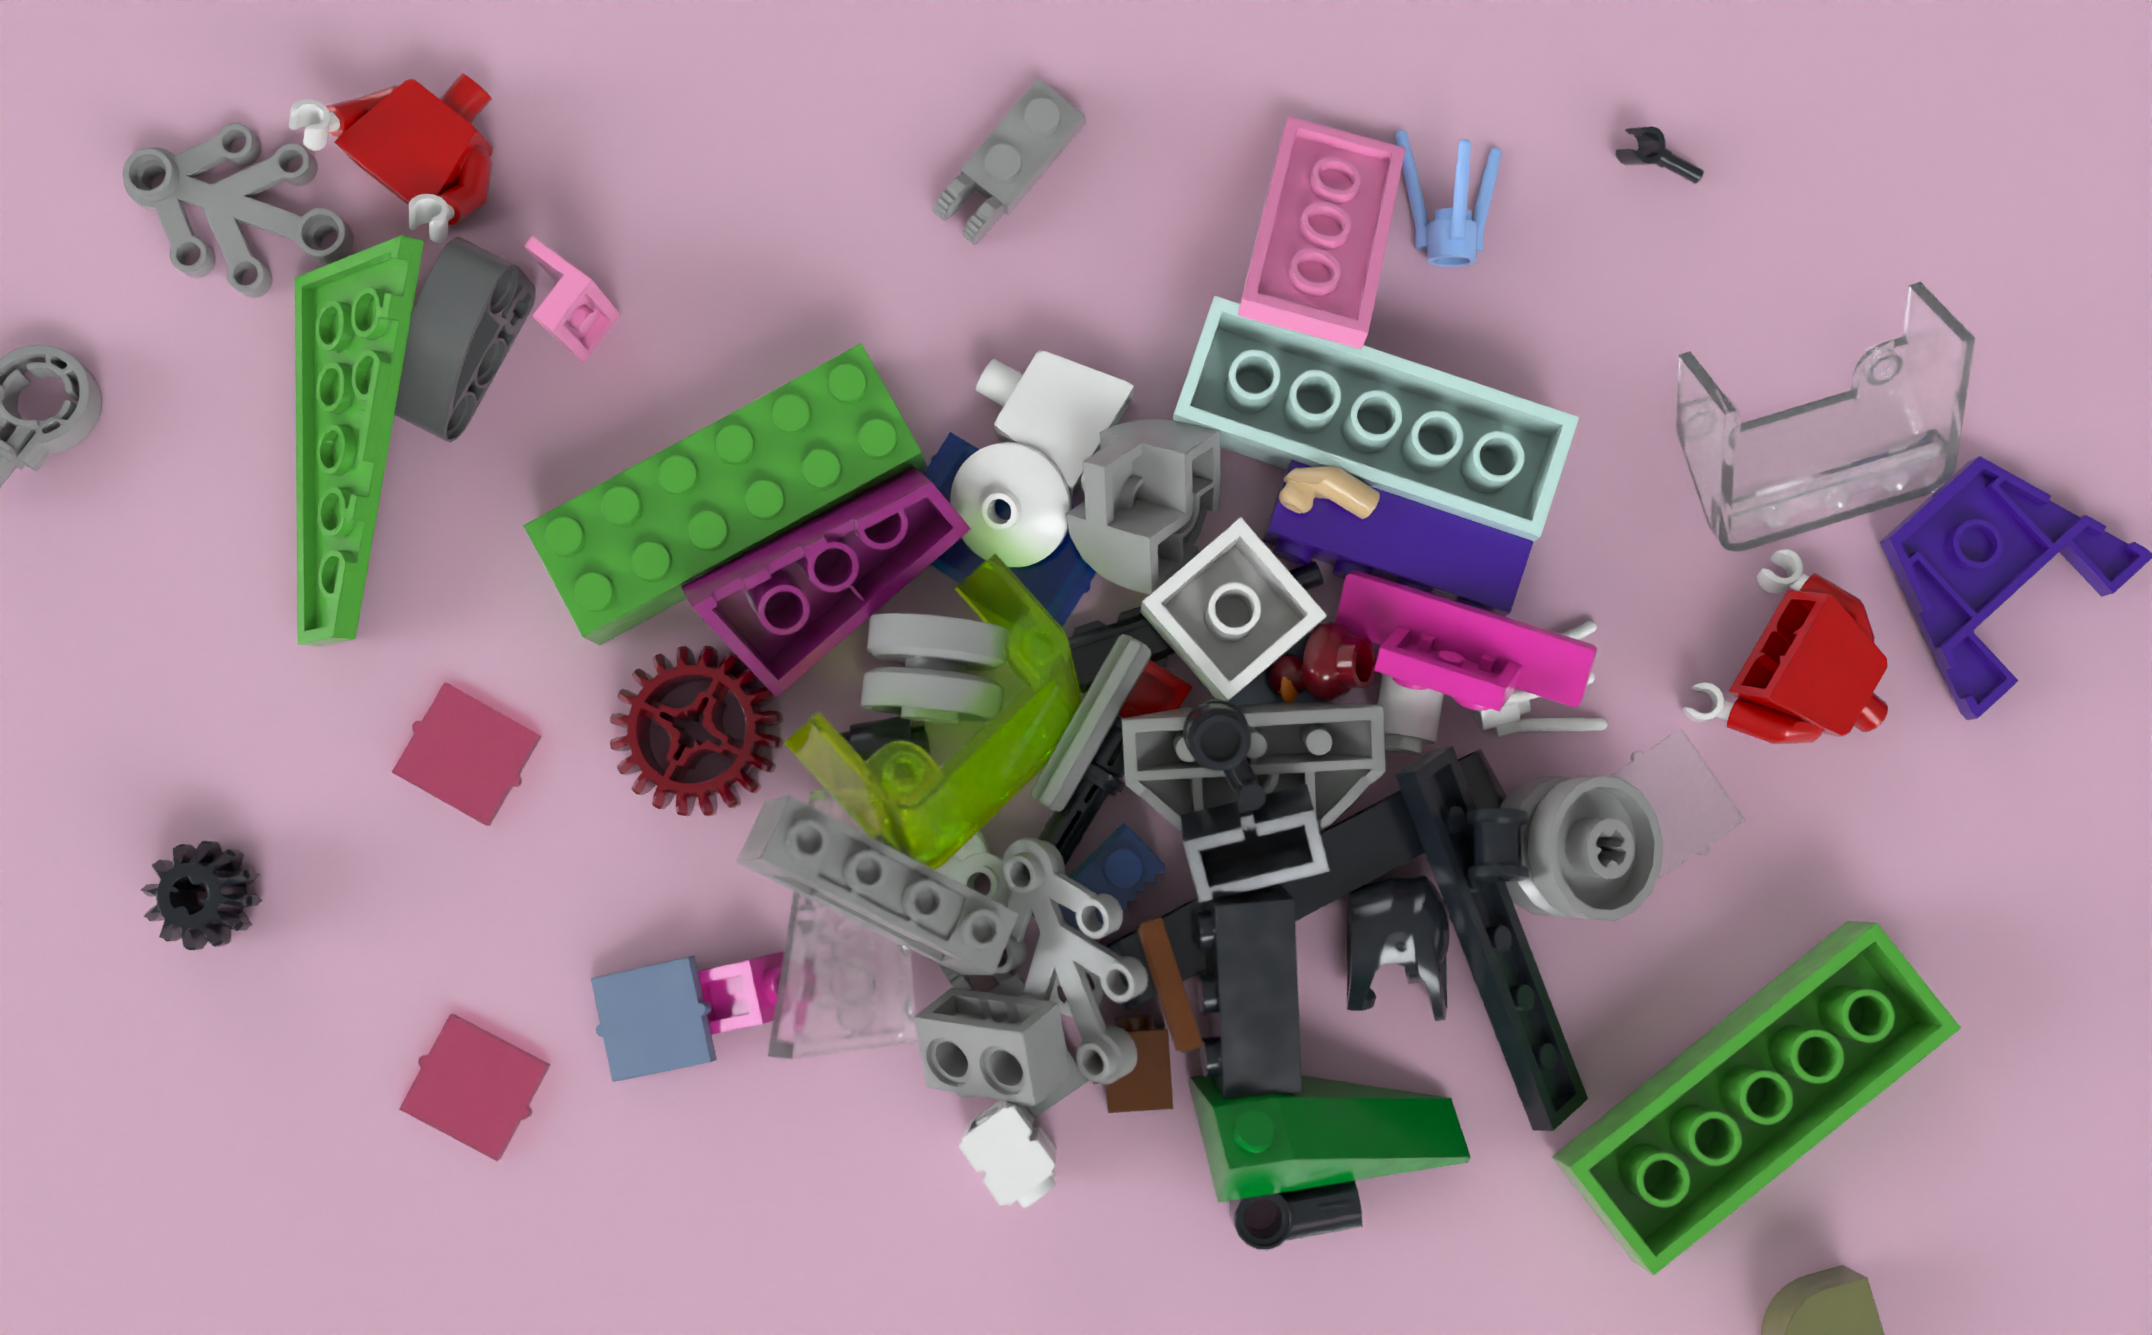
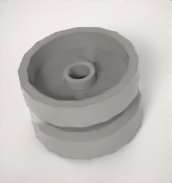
[860,613,1010,724]
[1500,776,1663,921]

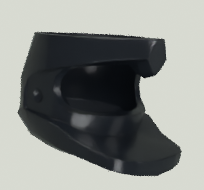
[1346,875,1450,1022]

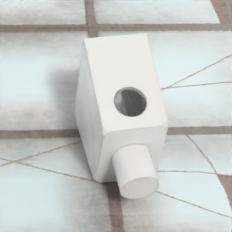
[976,350,1134,499]

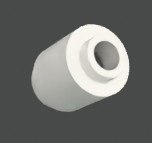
[1377,674,1444,755]

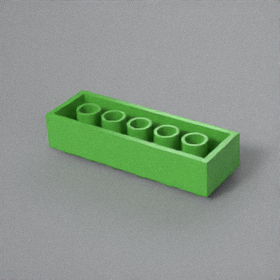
[523,343,928,645]
[1552,921,1961,1276]

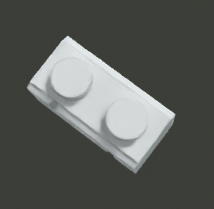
[959,1100,1057,1208]

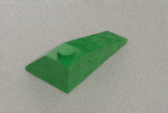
[1188,1075,1471,1203]

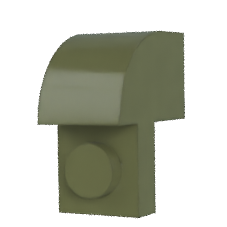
[1761,1265,1885,1335]

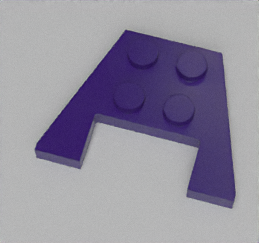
[1880,456,2152,720]

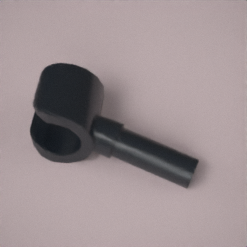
[1615,126,1704,184]

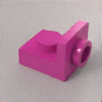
[698,951,798,1035]

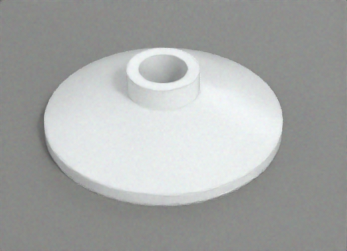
[950,442,1072,567]

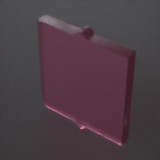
[392,682,542,826]
[399,1013,551,1161]

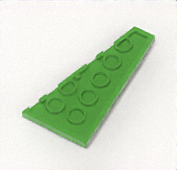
[295,235,424,646]

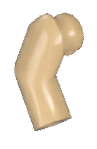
[1279,466,1380,519]

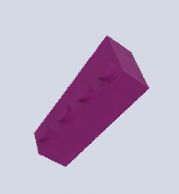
[681,466,971,698]

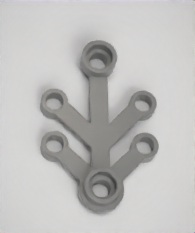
[123,123,353,298]
[995,837,1148,1084]

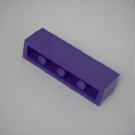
[1262,460,1534,617]

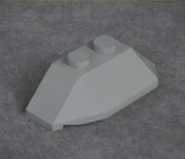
[1122,701,1386,834]

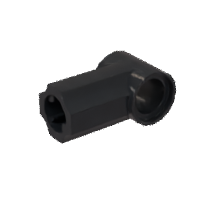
[1230,1181,1363,1250]

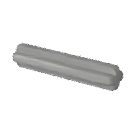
[1031,634,1152,812]

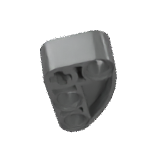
[394,237,536,442]

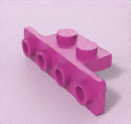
[1335,570,1597,712]

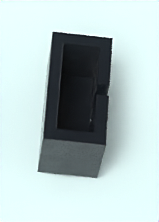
[1181,784,1329,903]

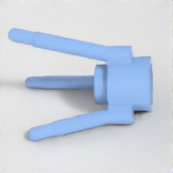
[1395,130,1502,267]

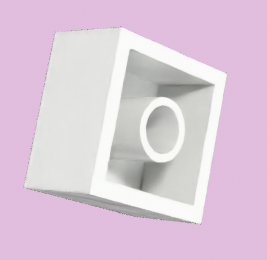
[1140,518,1327,702]

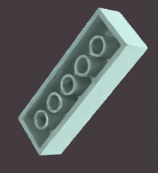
[1172,295,1579,542]

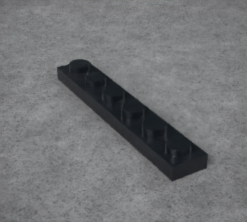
[1395,746,1588,1131]

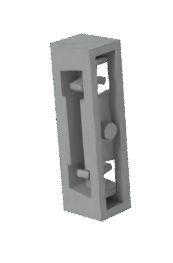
[736,795,1019,975]

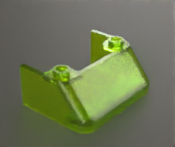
[784,553,1082,870]

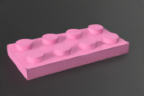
[1237,116,1406,349]

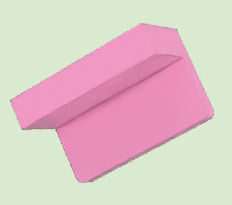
[524,236,621,363]

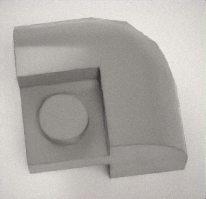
[1065,419,1221,595]

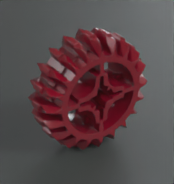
[610,645,783,816]

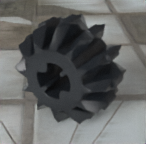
[141,841,263,950]

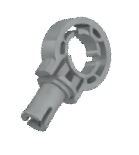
[0,345,102,488]

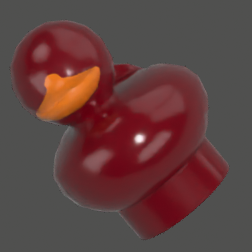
[1266,622,1376,703]

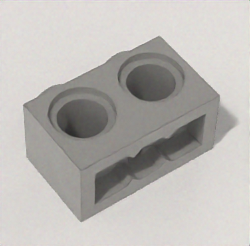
[914,988,1071,1107]

